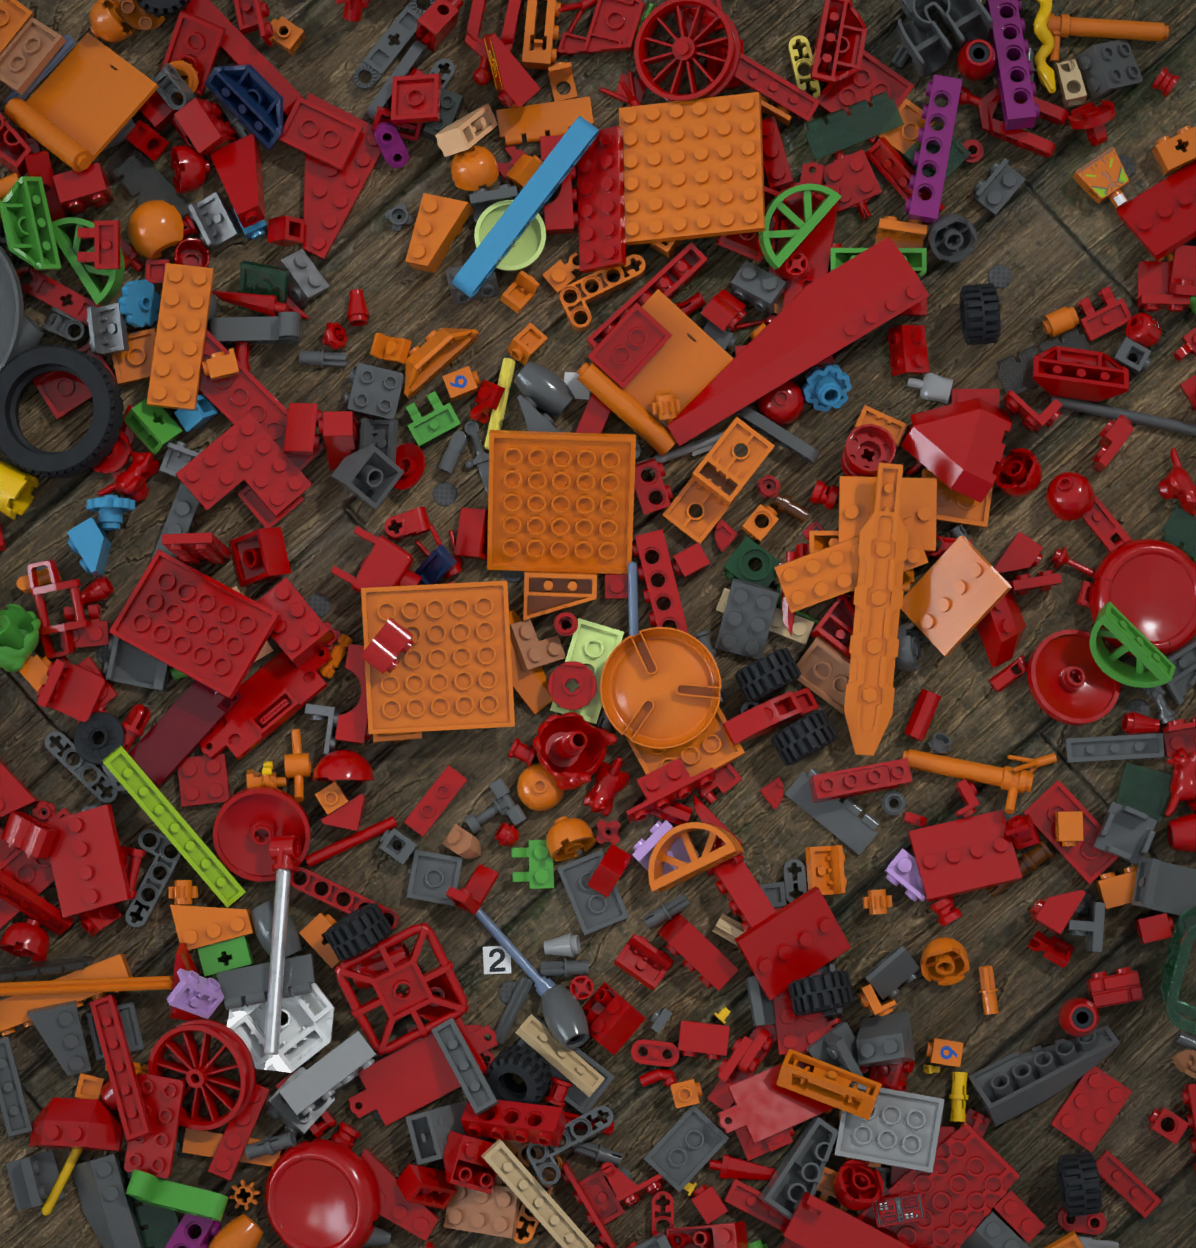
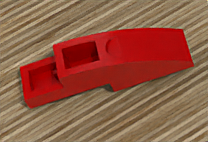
[722,687,819,746]

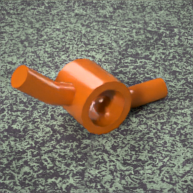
[284,728,311,802]

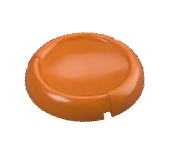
[600,627,722,749]

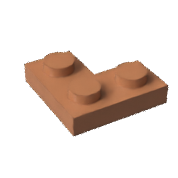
[510,619,566,672]

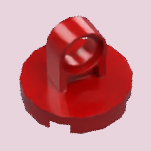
[1067,100,1116,147]

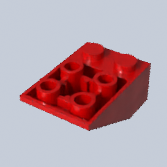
[666,1221,748,1248]

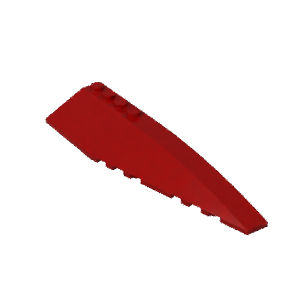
[667,236,929,446]

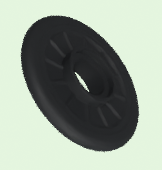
[74,712,125,765]

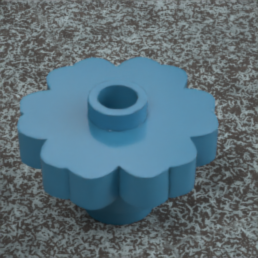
[117,279,160,328]
[802,363,852,412]
[86,495,135,530]

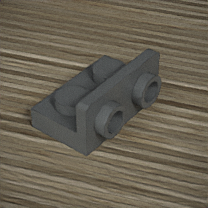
[973,158,1026,217]

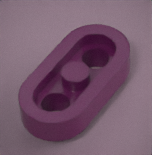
[374,122,409,168]

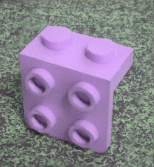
[632,820,699,875]

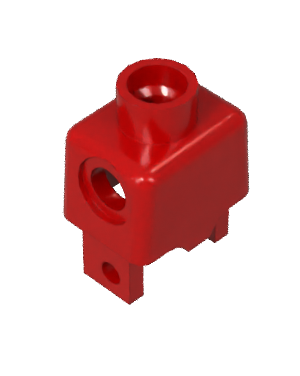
[331,526,423,594]

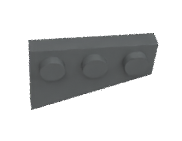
[27,1000,92,1076]

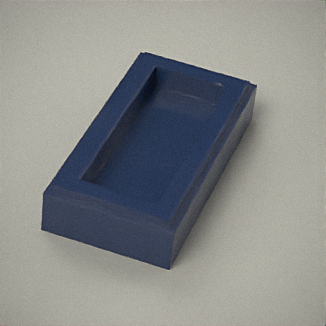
[415,544,457,585]

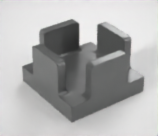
[1092,802,1157,866]

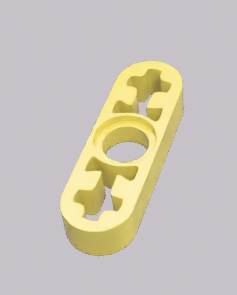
[788,35,821,98]

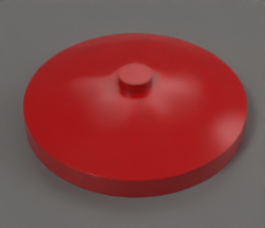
[1027,629,1121,726]
[213,786,311,882]

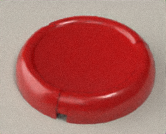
[1089,539,1196,658]
[264,1139,379,1248]

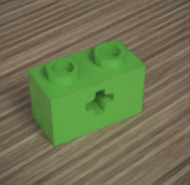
[123,398,183,455]
[197,936,254,979]

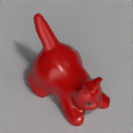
[1158,448,1196,516]
[97,451,160,502]
[1165,748,1196,817]
[583,757,630,816]

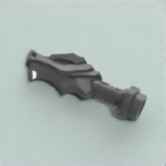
[1142,666,1176,725]

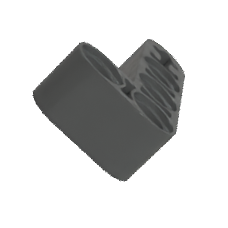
[209,312,302,345]
[125,829,183,927]
[525,1106,613,1188]

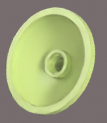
[474,200,546,271]

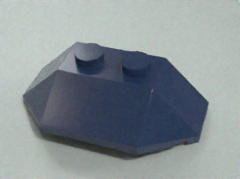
[204,64,283,151]

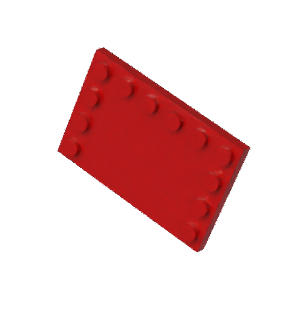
[109,549,281,700]

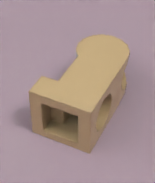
[1055,59,1087,109]

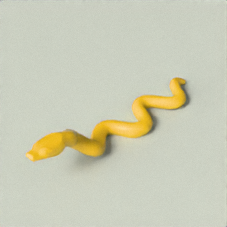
[1034,0,1056,94]

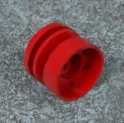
[841,424,896,477]

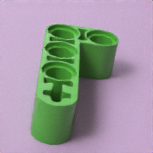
[126,1170,229,1222]

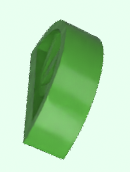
[758,184,842,269]
[51,217,125,306]
[1090,601,1176,688]

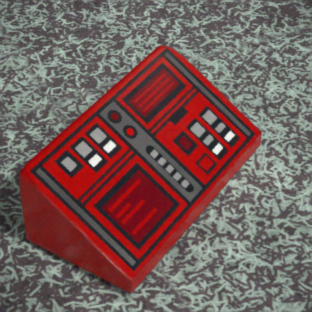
[874,1192,926,1228]

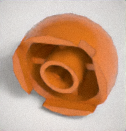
[90,0,136,43]
[451,145,499,191]
[517,763,565,812]
[546,816,596,862]
[920,937,970,986]

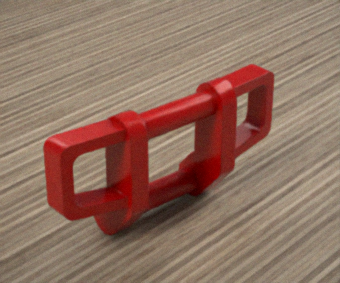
[27,560,89,658]

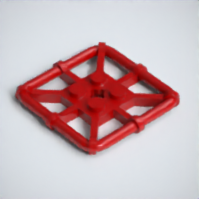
[334,922,469,1056]

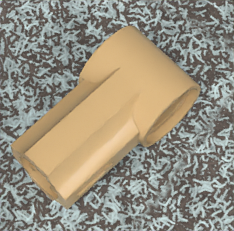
[712,913,745,946]

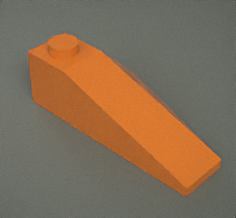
[509,610,553,715]

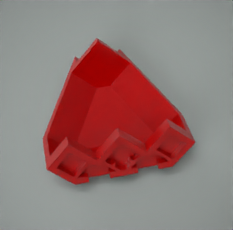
[901,398,1012,503]

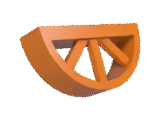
[648,822,744,893]

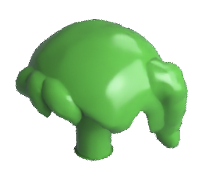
[0,604,41,673]

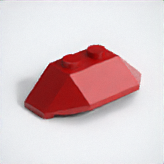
[810,0,867,84]
[1033,346,1129,402]
[976,581,1026,668]
[29,1097,123,1152]

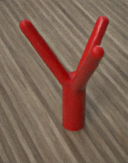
[558,0,598,34]
[599,71,641,107]

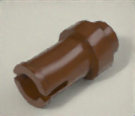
[772,493,810,523]

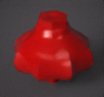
[321,322,348,350]

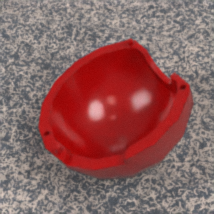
[312,749,375,784]

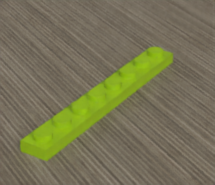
[102,746,246,908]

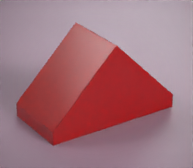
[321,793,366,832]
[587,844,633,898]

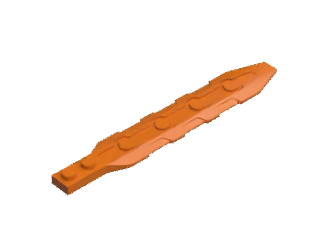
[844,462,909,756]

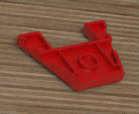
[557,0,645,56]

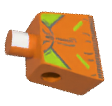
[1072,147,1129,209]

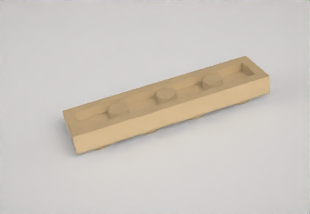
[716,588,814,645]
[515,1014,605,1097]

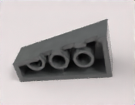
[758,1117,838,1221]

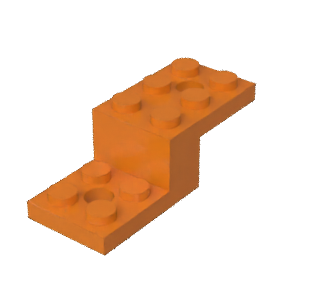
[662,417,775,545]

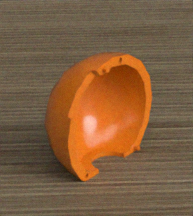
[127,200,184,260]

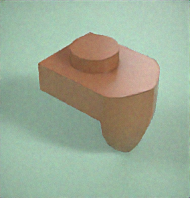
[442,823,481,859]
[1172,1049,1196,1079]

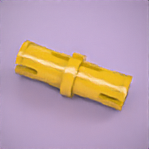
[949,1072,969,1122]

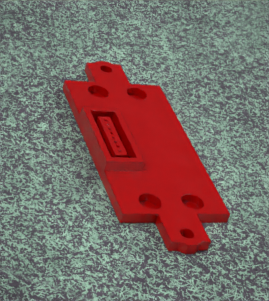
[769,162,841,310]
[200,646,333,760]
[348,1017,498,1126]
[718,1053,869,1144]

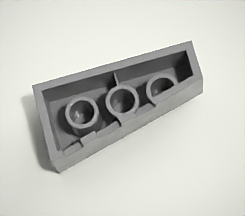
[279,1031,376,1116]

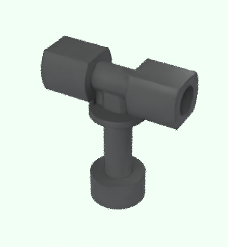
[464,777,527,834]

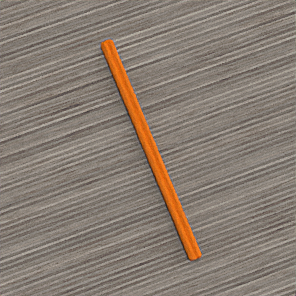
[0,976,173,996]

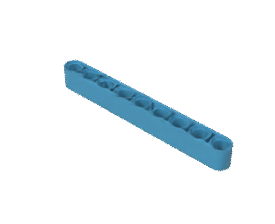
[452,116,600,298]

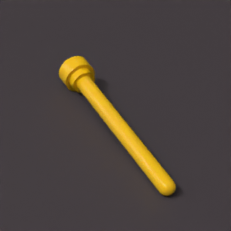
[42,1149,83,1216]

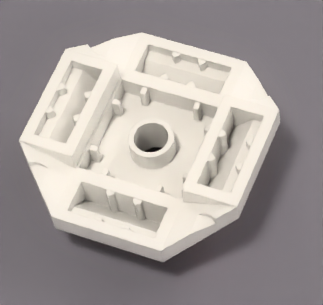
[227,983,335,1073]

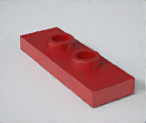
[404,765,468,837]

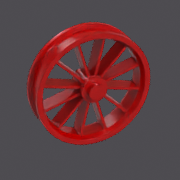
[634,0,741,102]
[147,1019,256,1130]

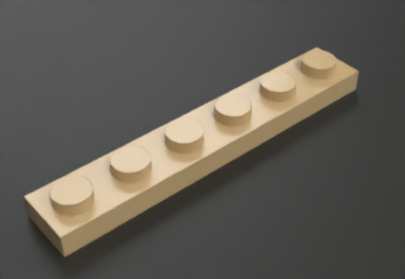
[481,1139,595,1248]

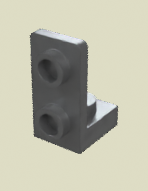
[305,704,340,755]

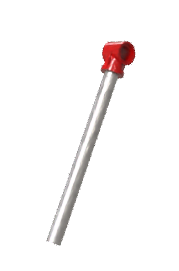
[264,836,301,1055]

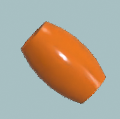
[207,1214,263,1248]

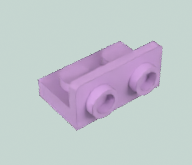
[884,848,926,902]
[167,968,225,1019]

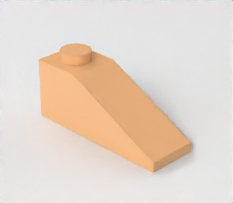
[435,103,498,157]

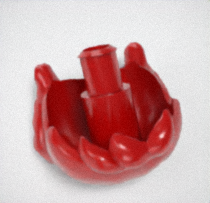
[533,712,617,791]

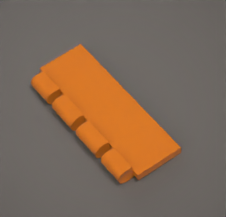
[496,96,594,146]

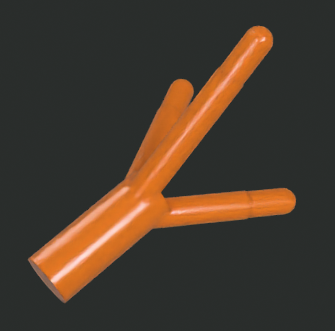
[1007,753,1057,774]

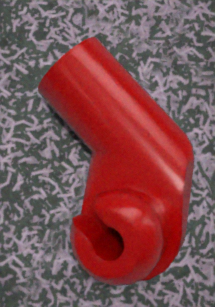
[639,1069,677,1087]

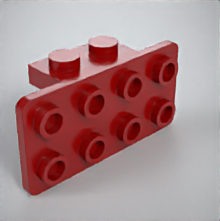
[124,1074,185,1178]

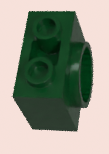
[722,536,781,588]

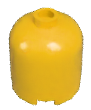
[0,461,39,520]

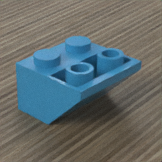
[67,517,112,578]

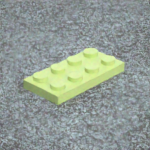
[550,618,624,724]

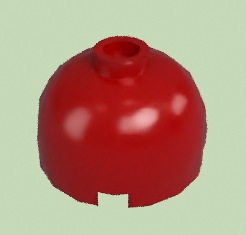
[170,145,210,194]
[757,380,804,426]
[993,448,1042,497]
[1046,471,1095,521]
[0,919,50,962]
[833,1159,884,1211]

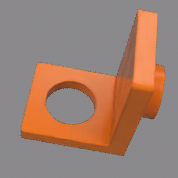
[548,62,578,101]

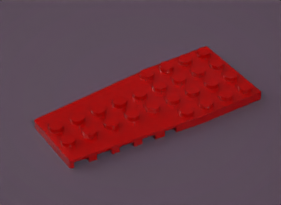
[855,1123,1020,1248]

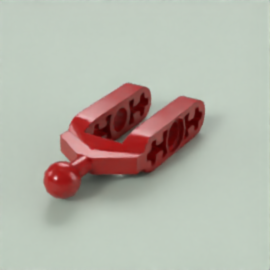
[465,0,523,86]
[958,86,1069,158]

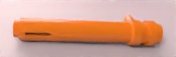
[1047,13,1169,62]
[902,749,1034,814]

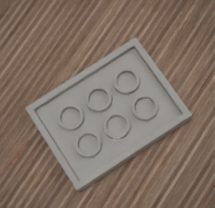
[835,1082,945,1173]

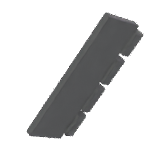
[785,767,880,856]
[217,954,315,1010]

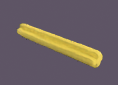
[484,358,516,450]

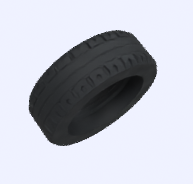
[0,344,124,478]

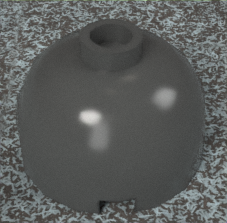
[927,213,977,263]
[895,622,922,671]

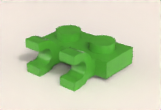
[406,391,461,447]
[511,840,554,889]

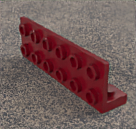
[129,680,242,788]

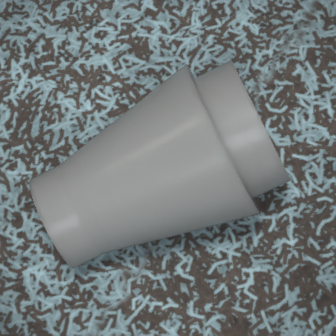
[544,933,581,957]

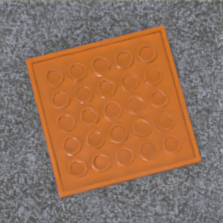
[619,92,766,246]
[487,430,636,574]
[361,581,515,734]

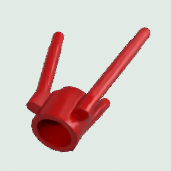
[415,525,463,579]

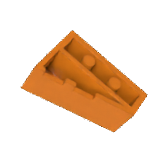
[405,193,475,273]
[523,571,598,621]
[170,905,255,951]

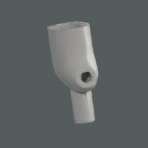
[907,373,953,404]

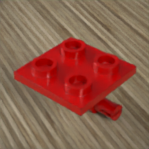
[601,1162,665,1207]

